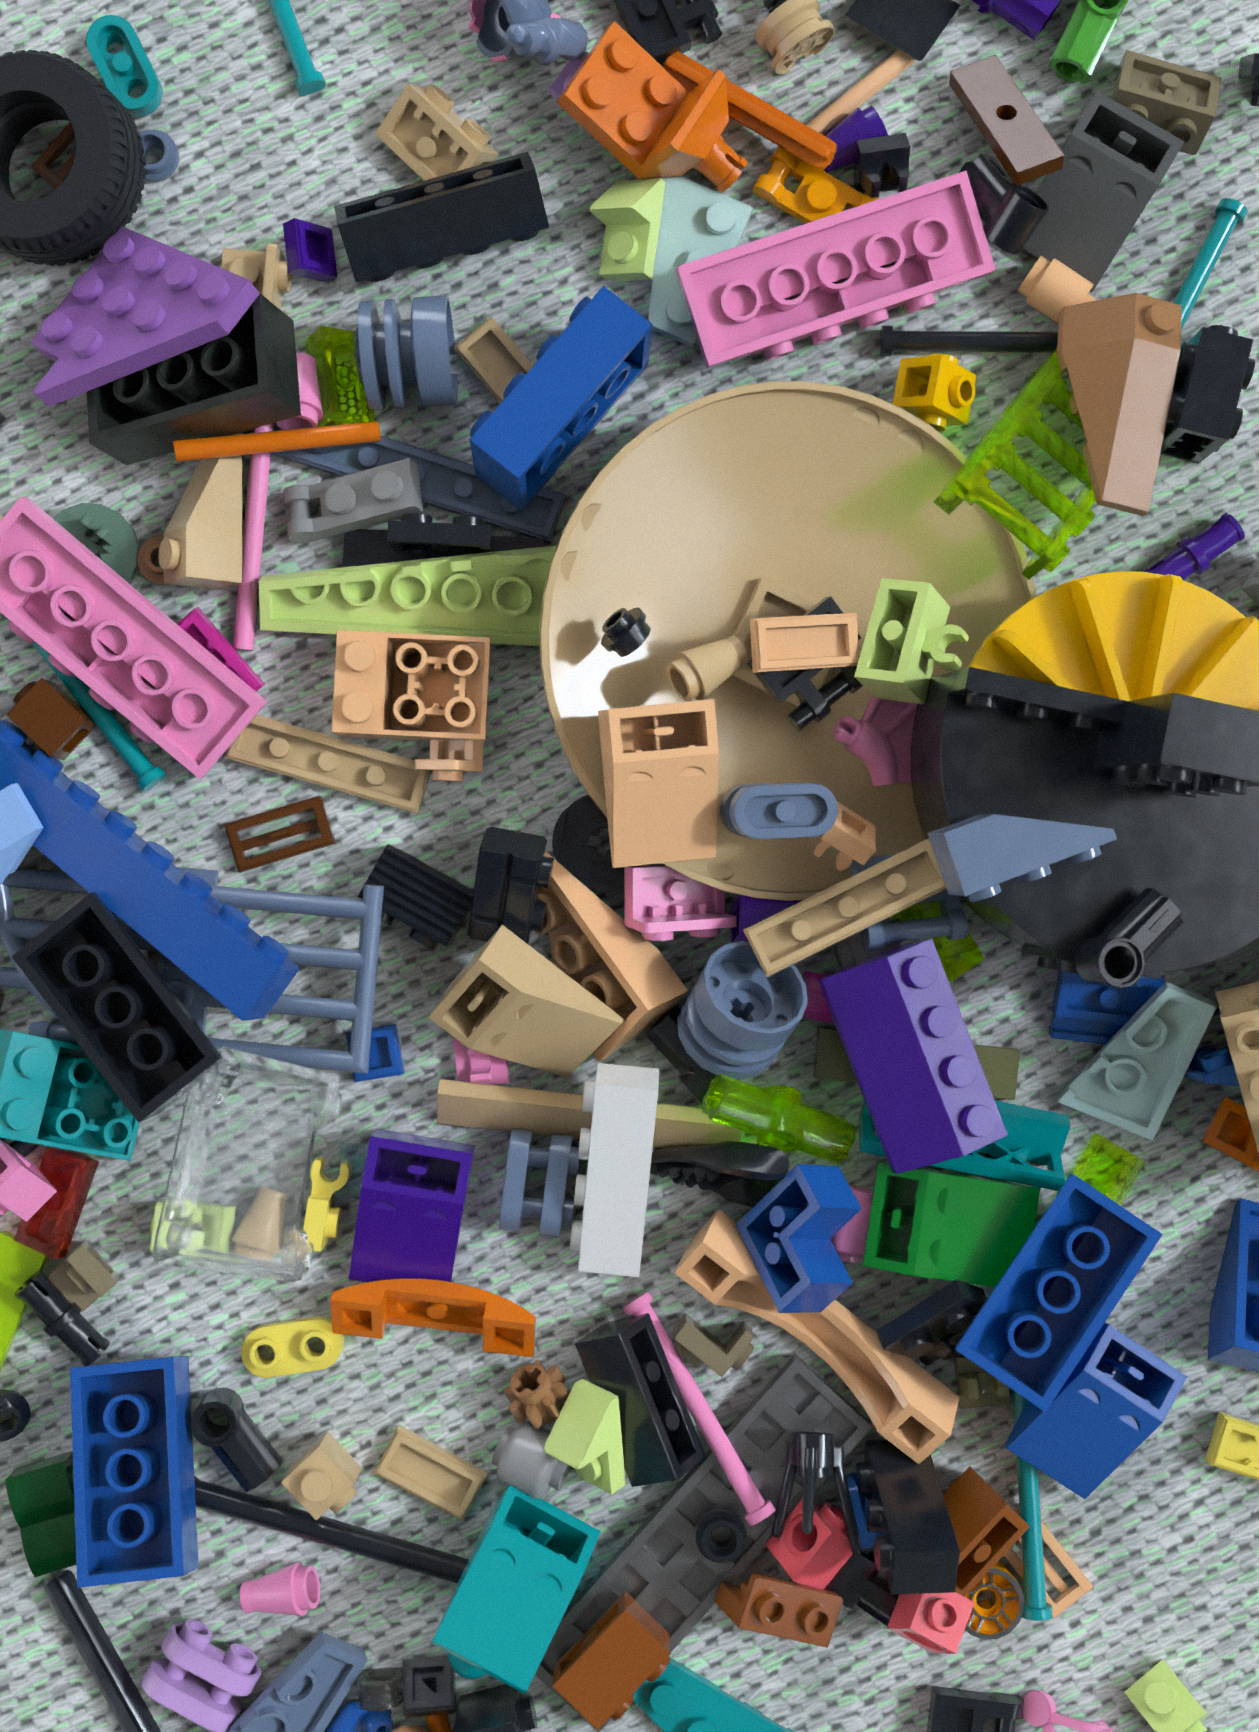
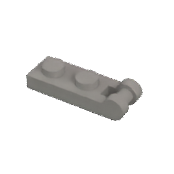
[283,458,423,543]

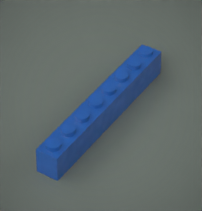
[0,720,300,1021]

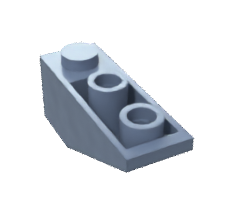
[927,814,1117,902]

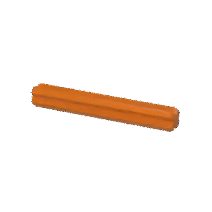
[664,51,837,170]

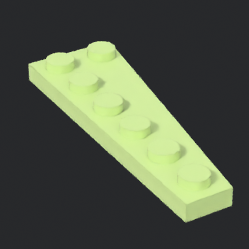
[259,545,557,646]

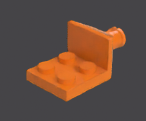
[556,21,747,193]

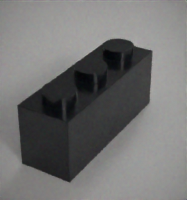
[575,1313,706,1487]
[856,1440,960,1595]

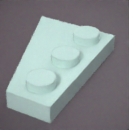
[648,176,753,348]
[1057,982,1217,1141]

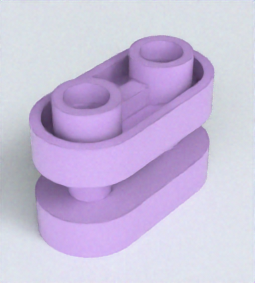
[141,1619,262,1732]

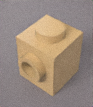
[281,1431,362,1520]

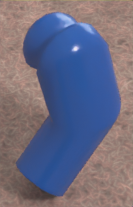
[324,1699,393,1732]

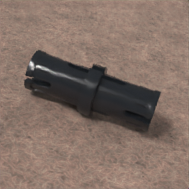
[14,1271,110,1366]

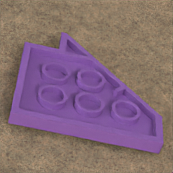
[30,226,260,407]

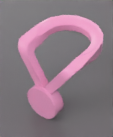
[1022,1690,1113,1732]

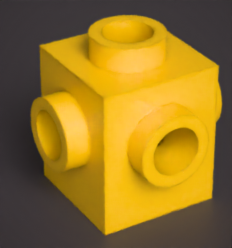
[892,354,977,432]

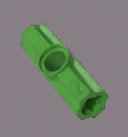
[1048,0,1128,84]

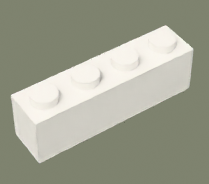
[570,1063,659,1277]

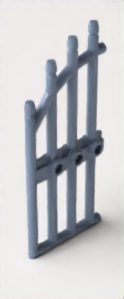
[0,867,384,1074]

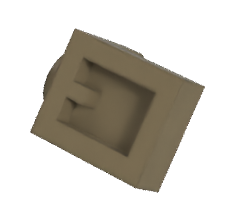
[48,1241,121,1312]

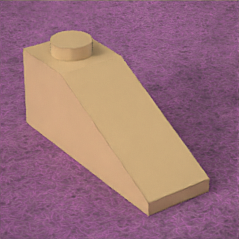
[158,432,242,589]

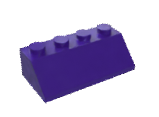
[818,938,1008,1174]

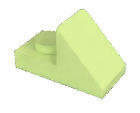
[590,178,666,281]
[544,1378,626,1495]

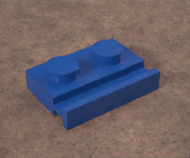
[1049,971,1165,1044]

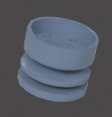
[354,295,458,411]
[677,941,808,1080]

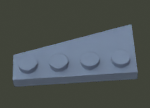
[226,1632,368,1732]

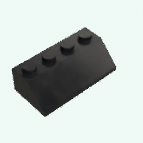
[12,892,223,1123]

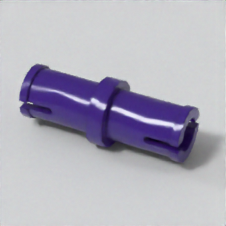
[1142,513,1245,580]

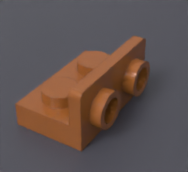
[714,1574,843,1648]

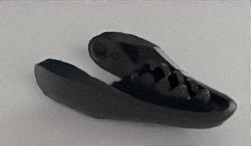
[650,1141,790,1207]

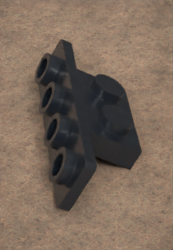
[342,514,545,567]

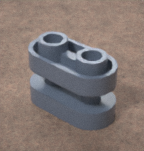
[719,782,838,839]
[499,1128,580,1237]

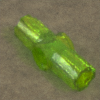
[703,1074,855,1164]

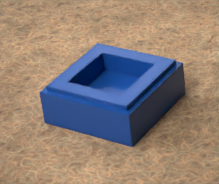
[346,1024,405,1083]

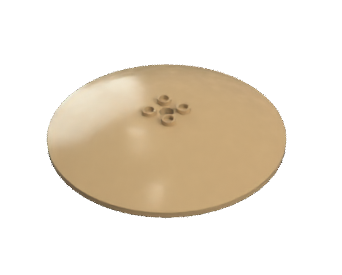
[539,381,1037,901]

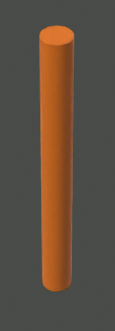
[173,421,381,462]

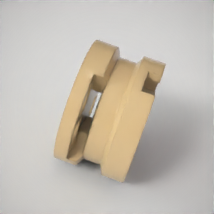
[754,0,835,75]

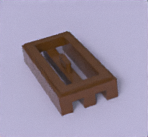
[224,796,336,873]

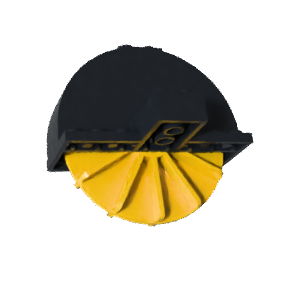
[911,571,1259,986]

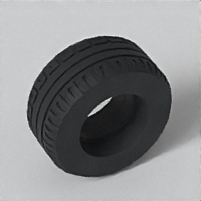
[0,49,146,266]

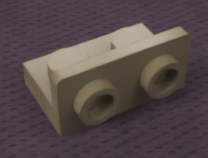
[1112,50,1222,155]

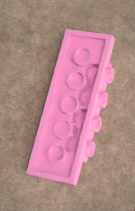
[675,171,996,369]
[0,496,268,780]

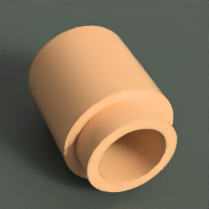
[1017,256,1096,324]

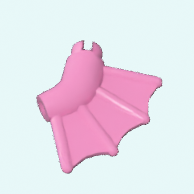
[833,695,917,787]

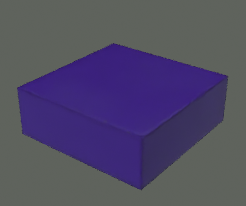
[283,218,337,282]

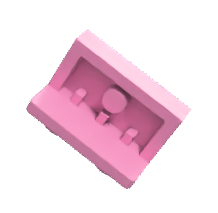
[624,864,737,941]

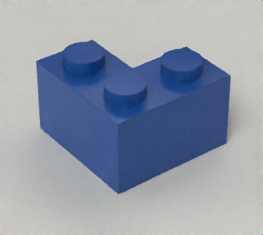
[735,1164,862,1313]

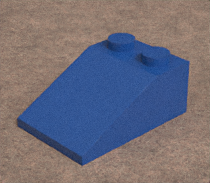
[1208,1198,1259,1372]

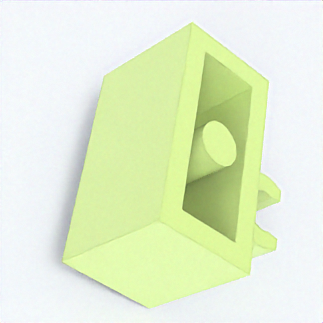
[854,578,969,705]

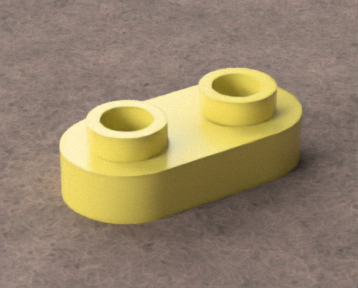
[241,1316,344,1378]

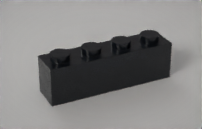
[334,152,549,282]

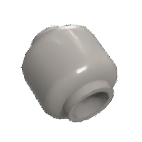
[492,1421,571,1499]

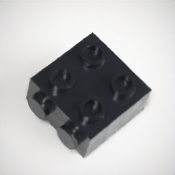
[1160,325,1255,464]

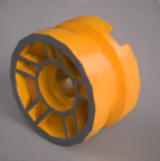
[965,1560,1024,1640]

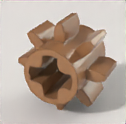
[504,1360,570,1429]

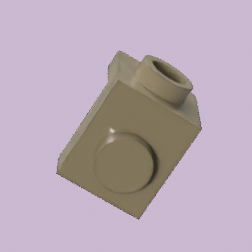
[673,1313,754,1377]

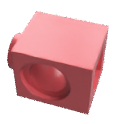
[765,1498,852,1590]
[887,1592,974,1654]

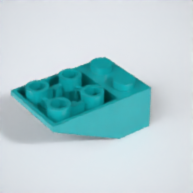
[0,1029,140,1161]
[431,1484,601,1694]

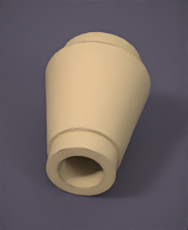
[667,636,748,701]

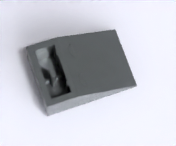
[1021,90,1184,293]

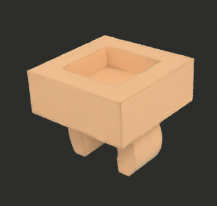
[814,802,876,871]

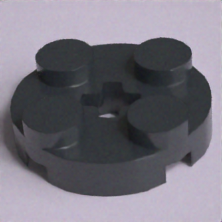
[552,795,624,893]

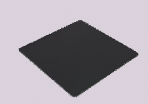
[846,0,960,61]

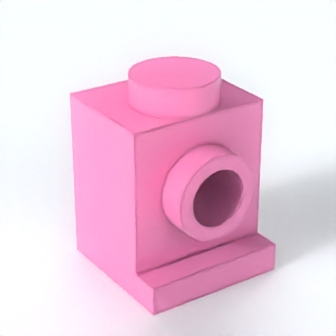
[0,1140,57,1222]

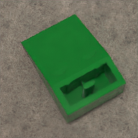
[863,1161,1041,1287]

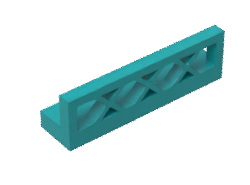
[859,1099,1071,1191]

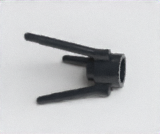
[772,1432,862,1556]

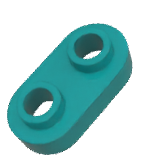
[86,15,163,117]

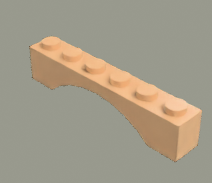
[674,1209,960,1464]

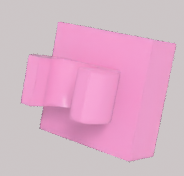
[453,1038,510,1085]

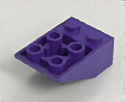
[349,1128,475,1282]

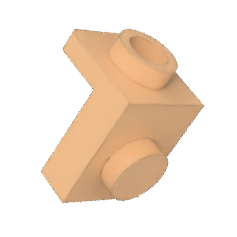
[415,740,484,781]

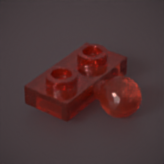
[14,1146,99,1259]

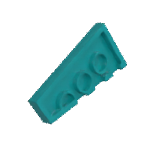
[633,1657,795,1732]

